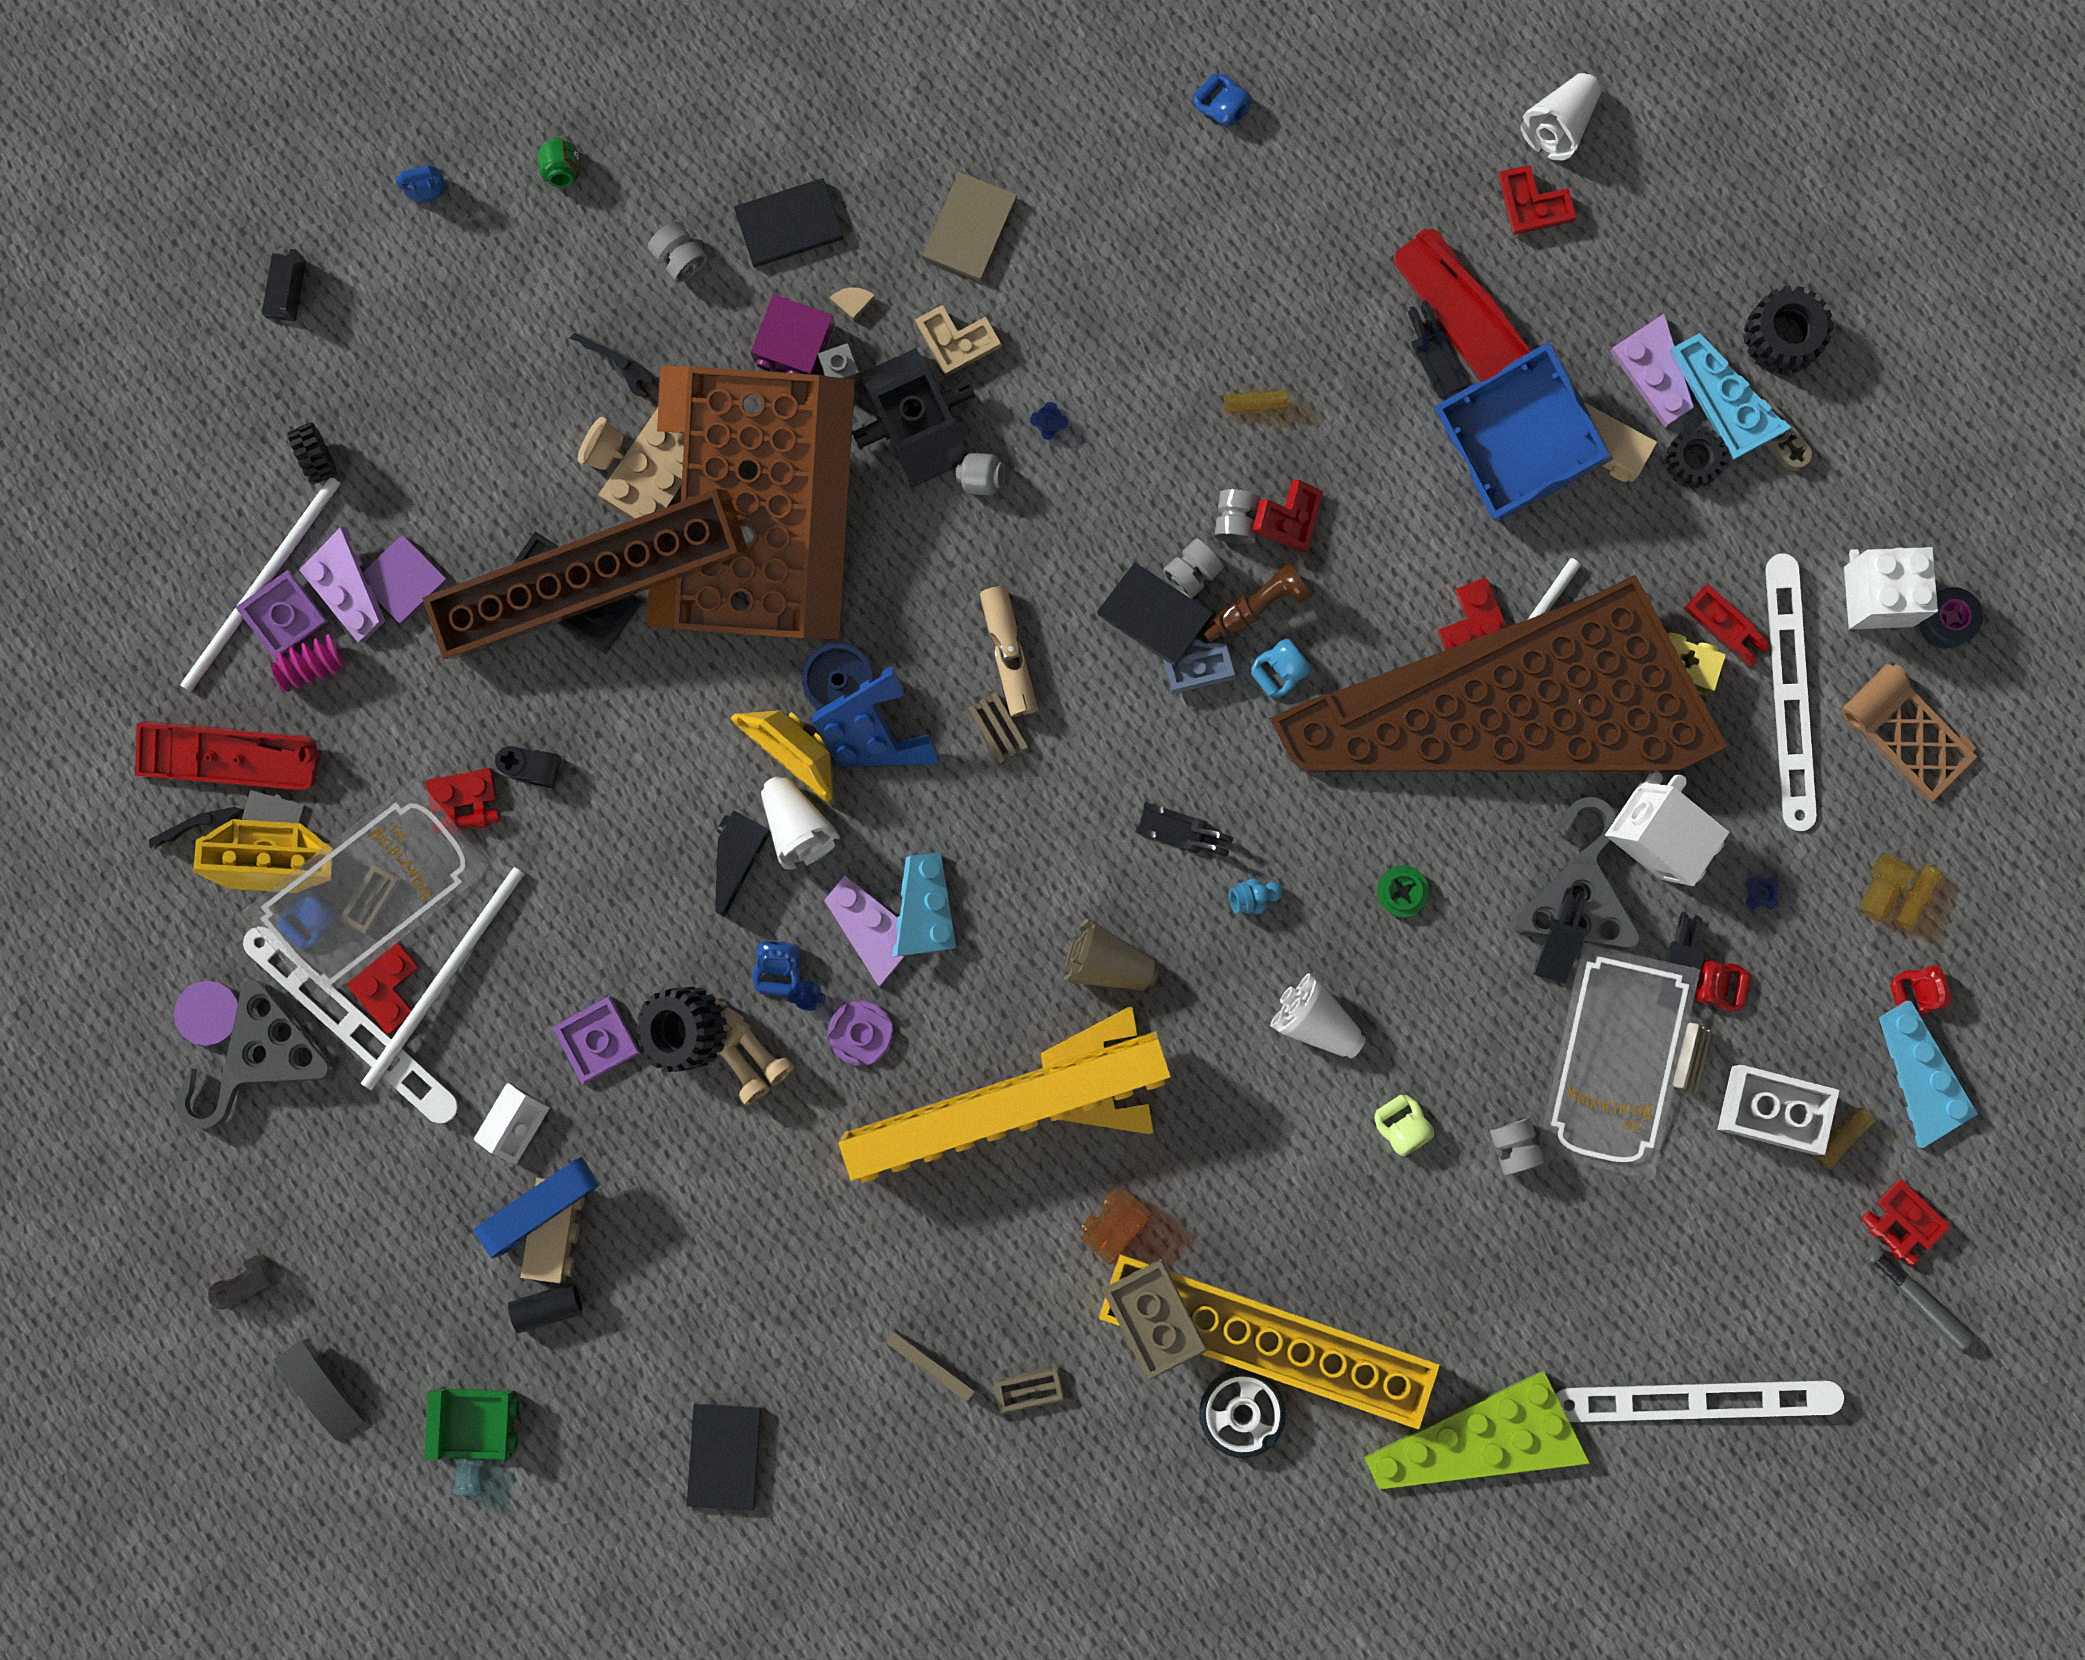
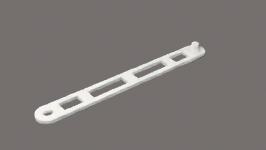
[1766,554,1817,831]
[243,926,458,1124]
[1556,1380,1844,1422]

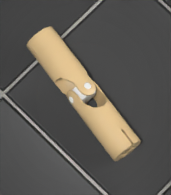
[979,586,1038,717]

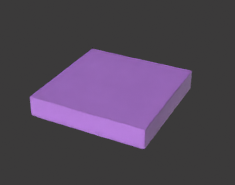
[362,535,448,626]
[235,570,329,660]
[552,996,642,1085]

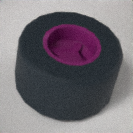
[1918,587,1984,649]

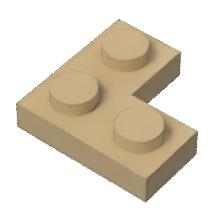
[915,305,1001,377]

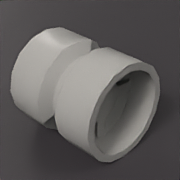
[648,221,708,283]
[1214,489,1261,544]
[1163,538,1224,599]
[1489,1118,1545,1175]

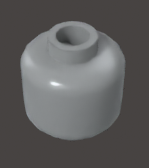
[956,453,1006,496]

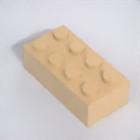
[598,408,684,521]

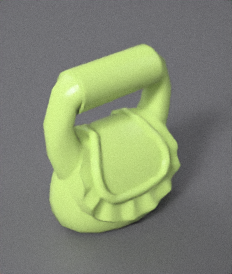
[1374,1095,1435,1156]

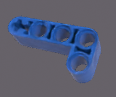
[473,1157,600,1259]

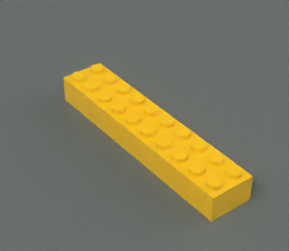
[838,1031,1170,1183]
[1098,1254,1440,1430]

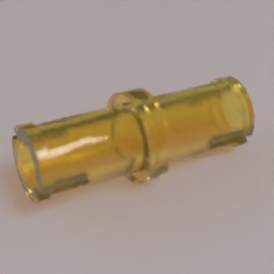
[1224,388,1289,414]
[1894,865,1943,931]
[1815,1107,1876,1169]

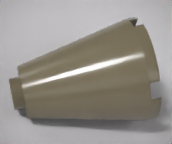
[1064,919,1158,991]

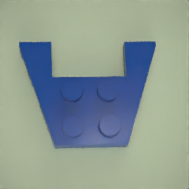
[812,666,939,767]

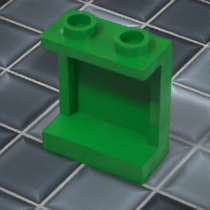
[424,1388,520,1461]

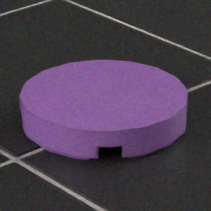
[174,980,239,1046]
[828,1000,893,1066]

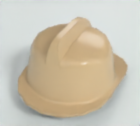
[578,417,624,470]

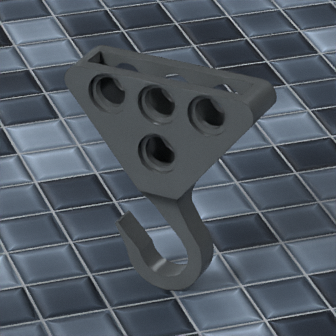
[1510,797,1639,950]
[175,980,336,1129]

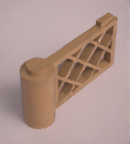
[1840,664,1977,802]

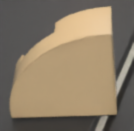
[830,288,875,321]

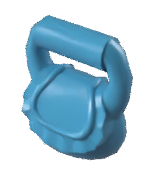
[1251,638,1312,698]

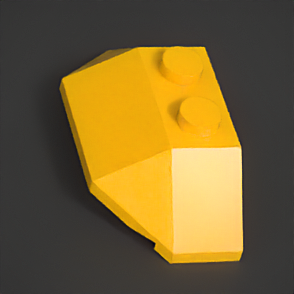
[730,710,835,806]
[194,819,333,893]

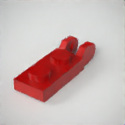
[1683,584,1771,667]

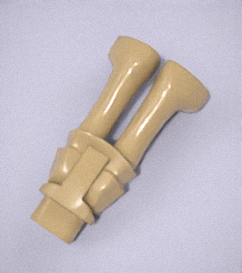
[708,993,794,1106]

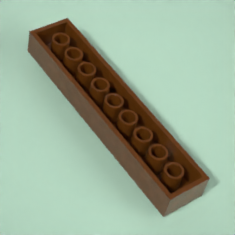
[422,489,749,659]

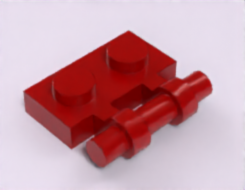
[426,768,500,835]
[1861,1179,1951,1266]

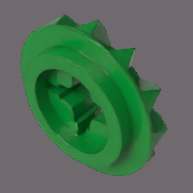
[1376,865,1429,918]

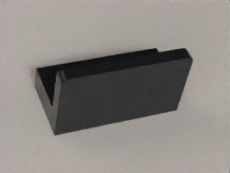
[261,249,306,321]

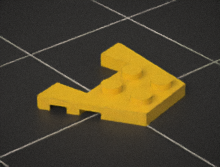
[1041,1007,1154,1134]

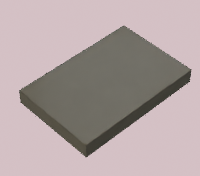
[922,171,1017,282]
[1102,1259,1208,1381]

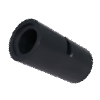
[508,1282,583,1334]

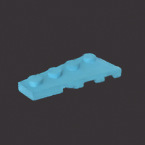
[1670,333,1791,461]
[1879,1001,1978,1148]

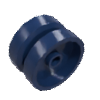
[802,643,875,711]

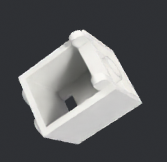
[1844,547,1938,630]
[1605,772,1729,886]

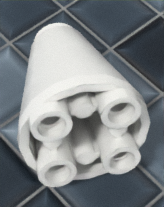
[1270,973,1366,1059]

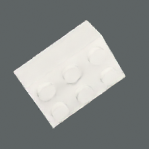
[1717,1065,1839,1155]

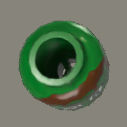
[538,138,580,188]

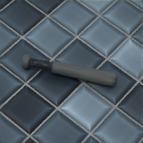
[1865,1245,1974,1351]

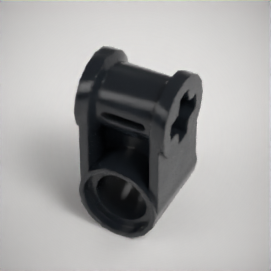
[495,746,562,788]

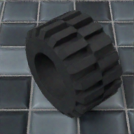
[1744,286,1834,375]
[636,986,727,1072]

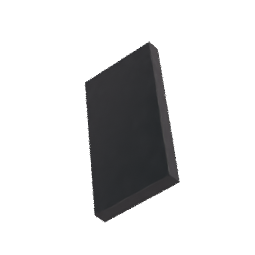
[512,531,642,655]

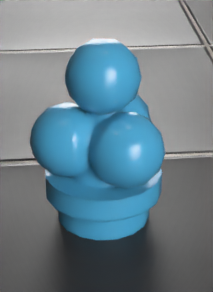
[1229,878,1283,915]

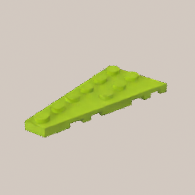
[1363,1370,1590,1490]

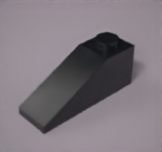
[715,810,771,918]

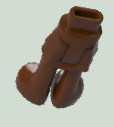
[1203,563,1312,642]

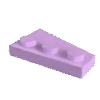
[1610,314,1694,428]
[299,527,385,643]
[824,875,905,988]

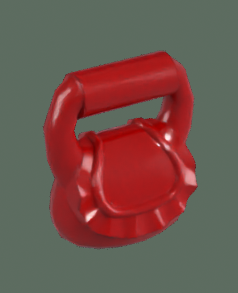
[1694,960,1751,1012]
[1889,965,1953,1017]

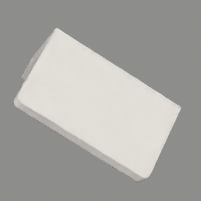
[474,1083,550,1165]

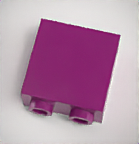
[750,294,835,375]

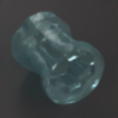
[450,1458,485,1496]

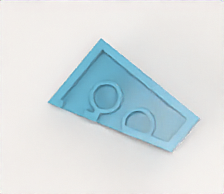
[892,852,956,957]

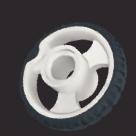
[1199,1369,1286,1458]

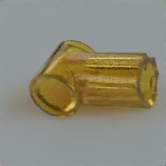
[1858,852,1915,923]

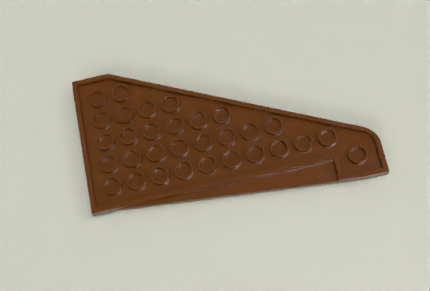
[1270,575,1728,772]

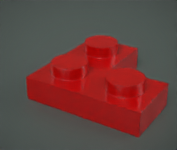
[1498,165,1576,235]
[1252,480,1323,552]
[1438,577,1507,650]
[347,942,420,1035]

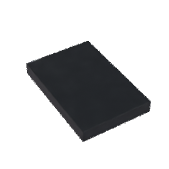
[734,178,843,268]
[1097,562,1213,667]
[686,1403,761,1510]

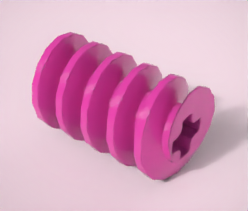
[270,634,346,693]

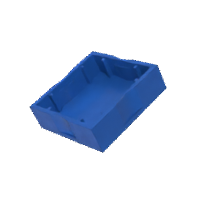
[1434,342,1614,522]

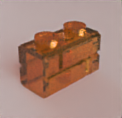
[1079,1188,1153,1265]

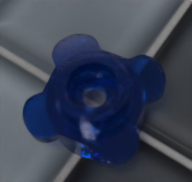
[1030,402,1068,440]
[1745,877,1779,909]
[787,981,826,1011]

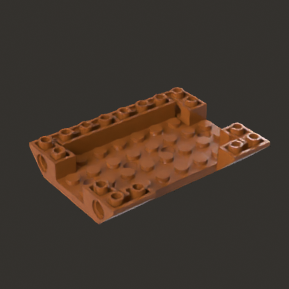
[647,366,855,639]

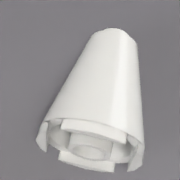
[1521,73,1601,160]
[761,776,840,869]

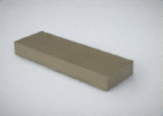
[886,1330,976,1401]

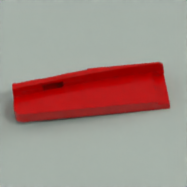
[1393,229,1531,382]
[135,721,321,790]

